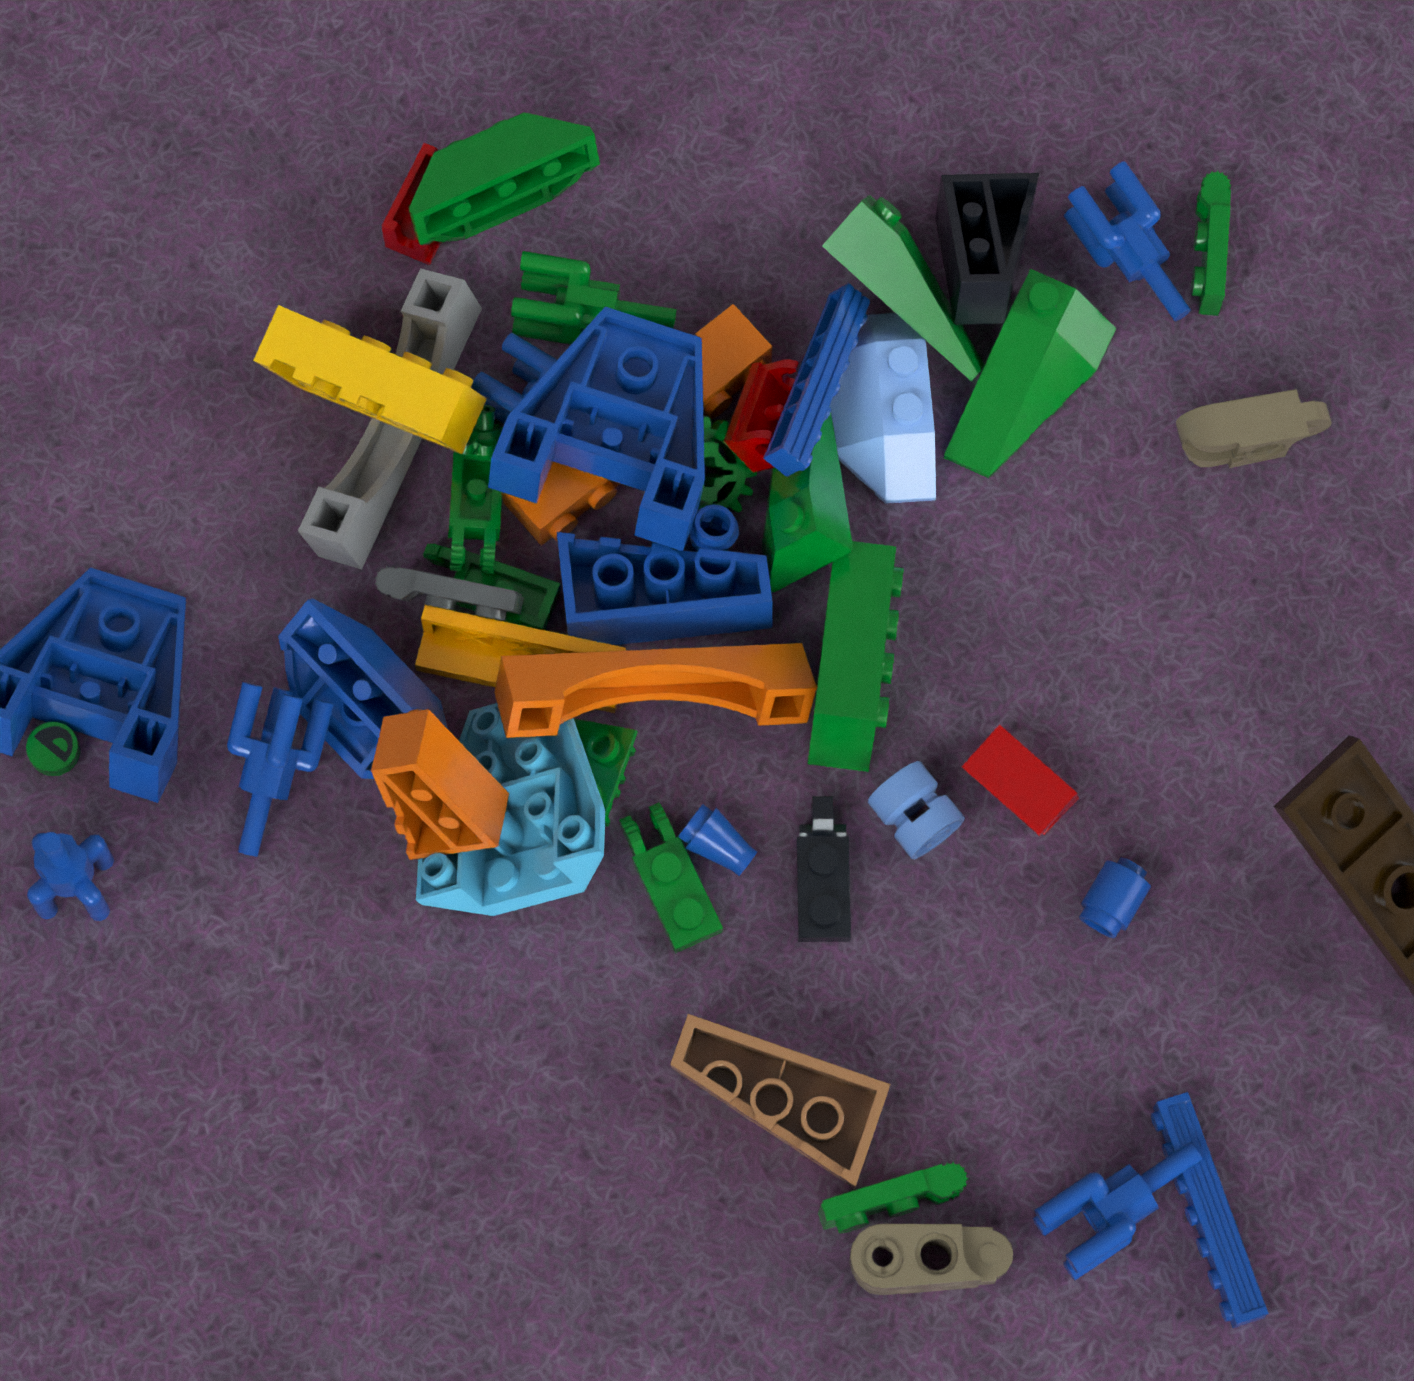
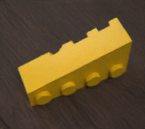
[253,305,487,454]

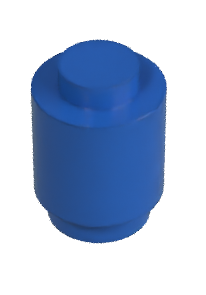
[1079,857,1151,939]

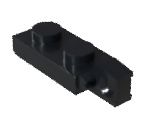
[796,796,851,942]

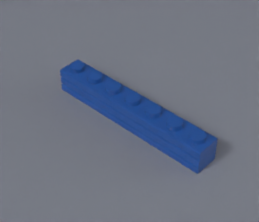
[763,283,870,477]
[1151,1092,1269,1328]

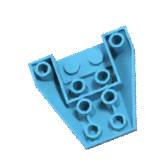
[416,703,605,916]

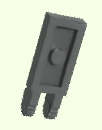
[374,566,524,621]

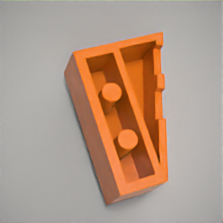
[371,709,509,860]

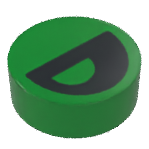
[26,722,80,776]

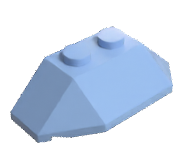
[830,313,936,504]

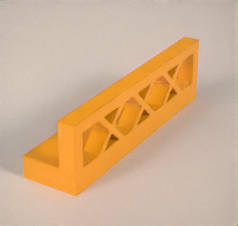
[415,605,626,713]

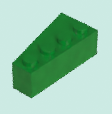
[808,541,904,772]

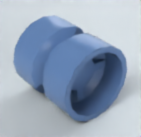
[867,761,965,859]

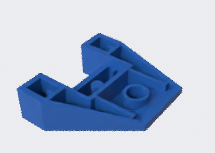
[488,307,705,551]
[0,568,186,803]

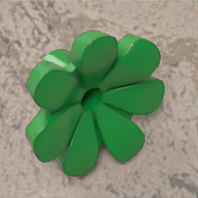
[462,404,503,456]

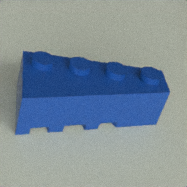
[557,532,773,645]

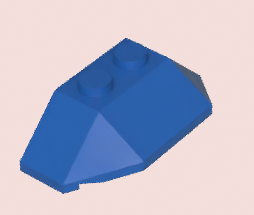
[278,598,448,779]

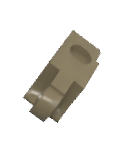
[1176,389,1332,468]
[849,1224,1013,1295]

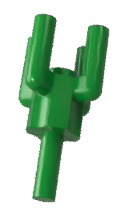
[511,251,677,345]

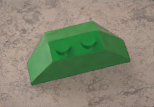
[409,112,600,245]

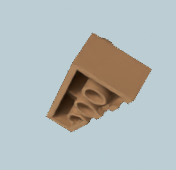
[670,1014,891,1189]

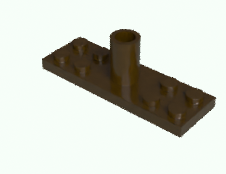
[1273,735,1414,996]

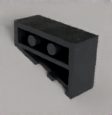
[935,173,1039,325]

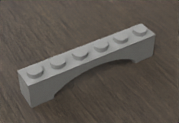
[298,268,482,570]

